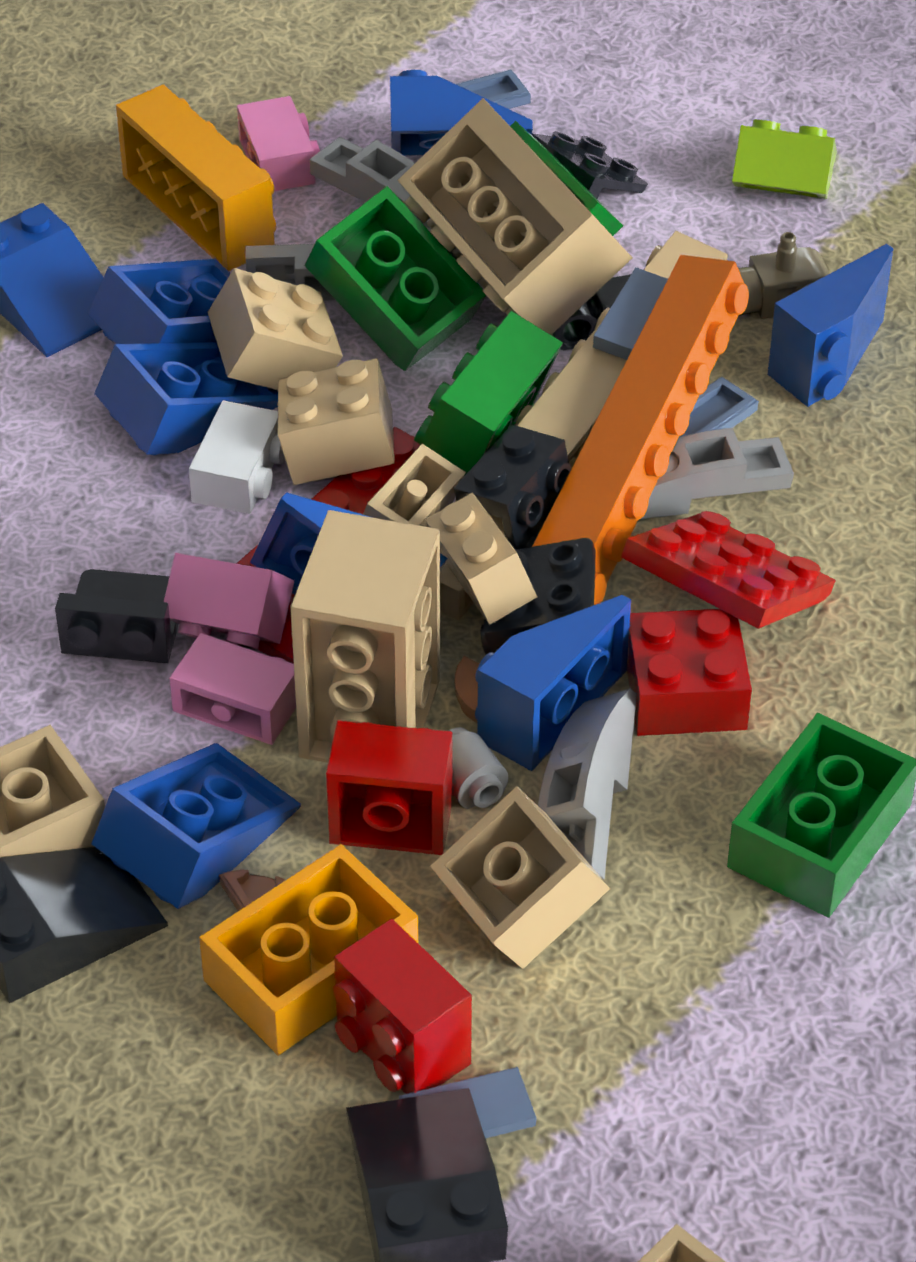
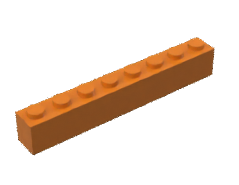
[532,255,749,605]

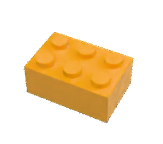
[199,844,418,1056]

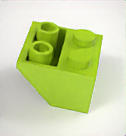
[732,119,837,199]

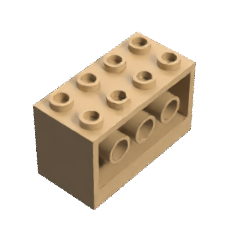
[397,98,632,335]
[291,510,440,763]

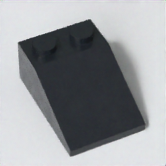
[0,847,168,1003]
[346,1088,508,1262]

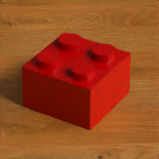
[627,609,752,736]
[326,720,453,855]
[333,919,472,1094]

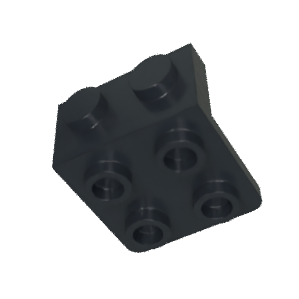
[532,131,648,199]
[454,424,572,550]
[480,538,596,655]
[55,569,179,663]

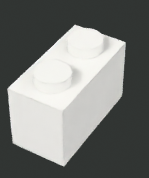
[189,400,285,514]

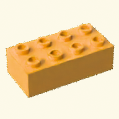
[116,84,276,271]

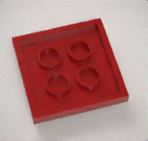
[621,511,836,629]

